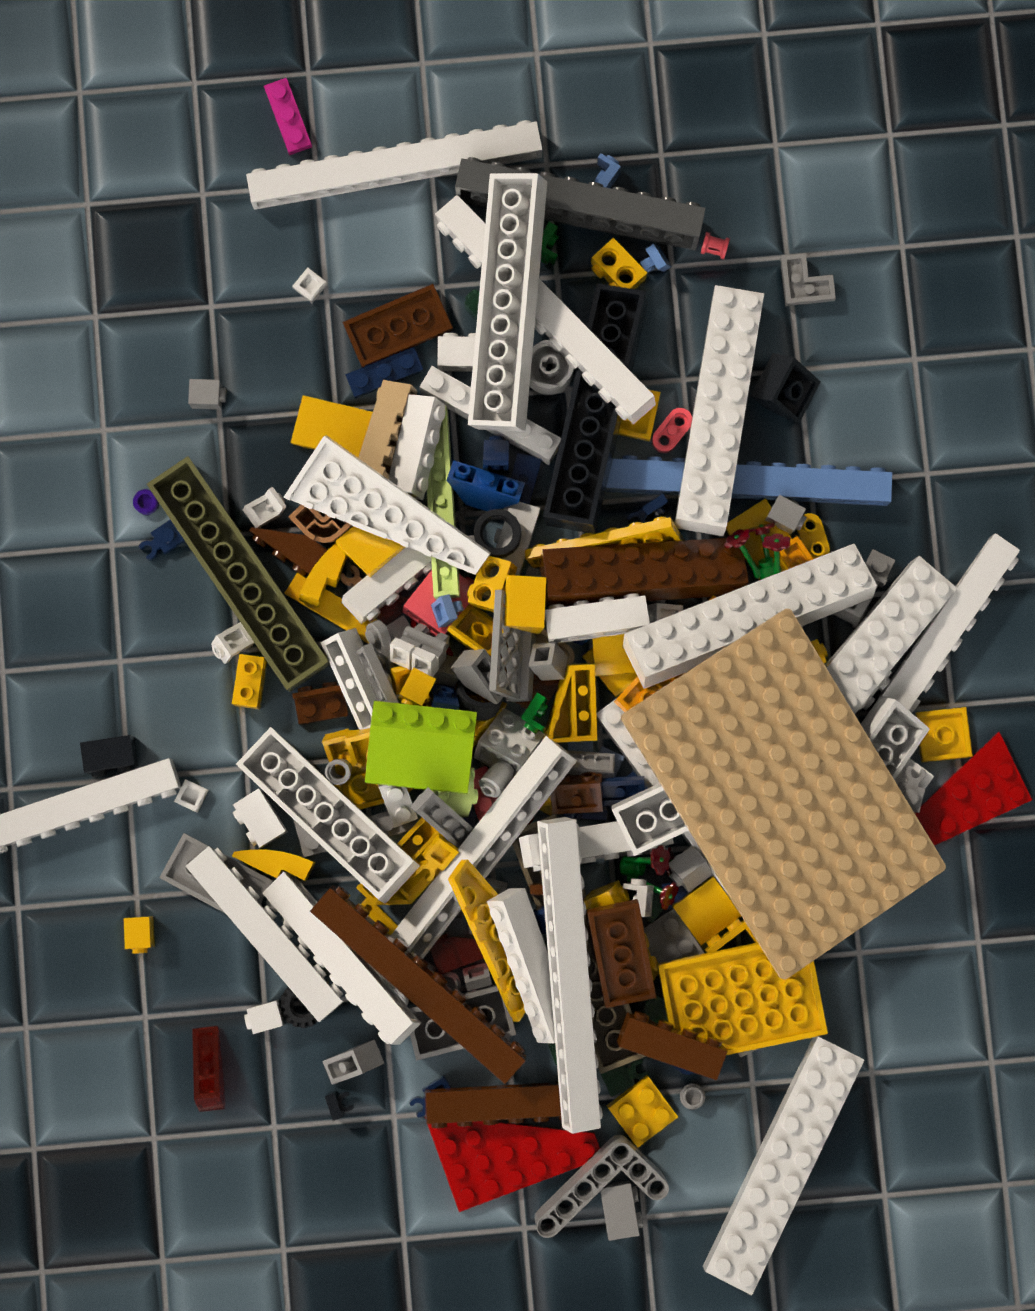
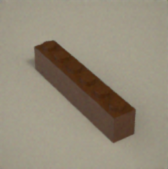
[424,1082,562,1128]

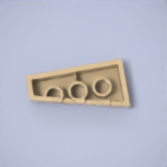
[358,380,418,479]

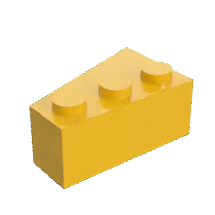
[542,663,597,743]

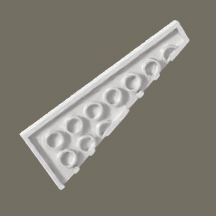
[284,435,491,575]

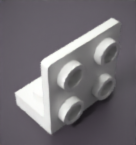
[474,708,544,778]

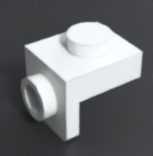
[243,487,286,528]

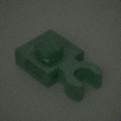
[600,1059,648,1097]

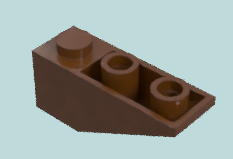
[249,527,328,577]

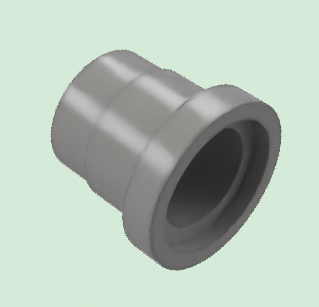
[325,759,352,785]

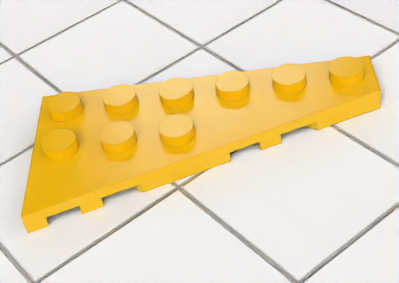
[525,517,685,568]
[448,859,525,1022]

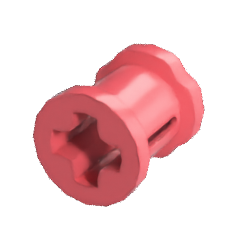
[700,232,730,260]

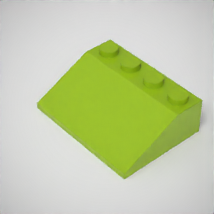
[365,701,477,794]

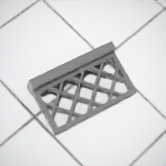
[489,590,536,702]

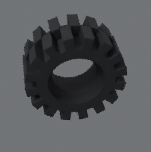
[279,987,318,1028]

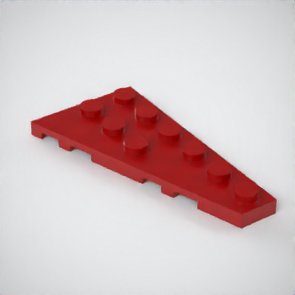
[915,732,1032,846]

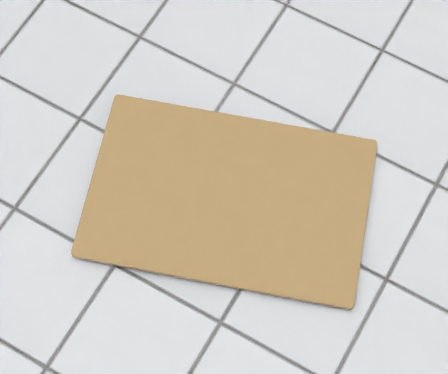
[621,608,946,980]

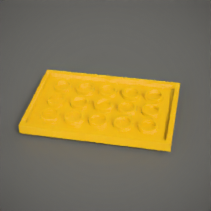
[657,943,828,1055]

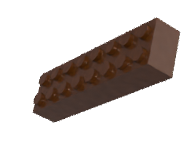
[540,538,748,608]

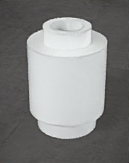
[479,761,514,798]

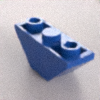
[446,460,525,511]

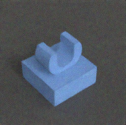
[640,244,672,272]
[431,594,464,628]

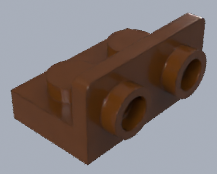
[292,682,349,725]
[550,772,604,814]

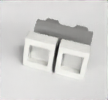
[390,623,450,677]

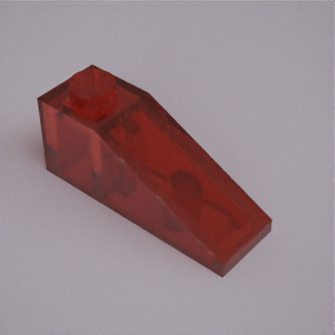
[430,934,484,974]
[192,1026,225,1112]

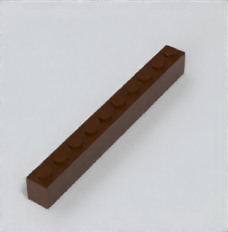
[310,885,526,1084]

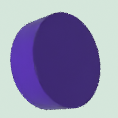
[133,489,159,515]

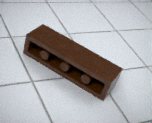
[617,1011,727,1080]

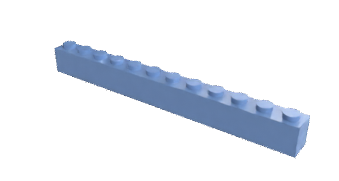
[605,455,892,506]

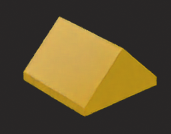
[504,575,546,634]
[447,604,504,657]

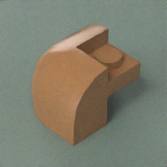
[289,504,353,543]

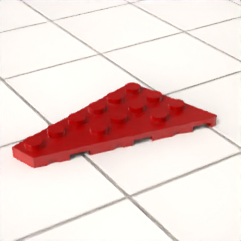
[425,1116,600,1212]

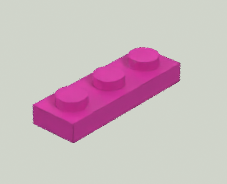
[264,78,312,156]

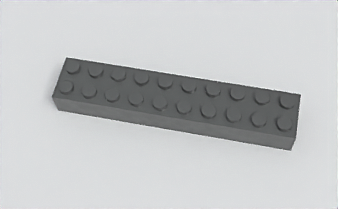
[455,157,705,251]

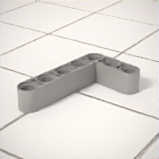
[535,1135,669,1238]

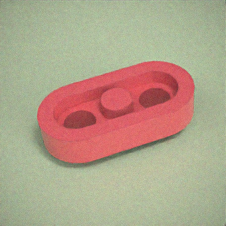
[652,408,692,453]

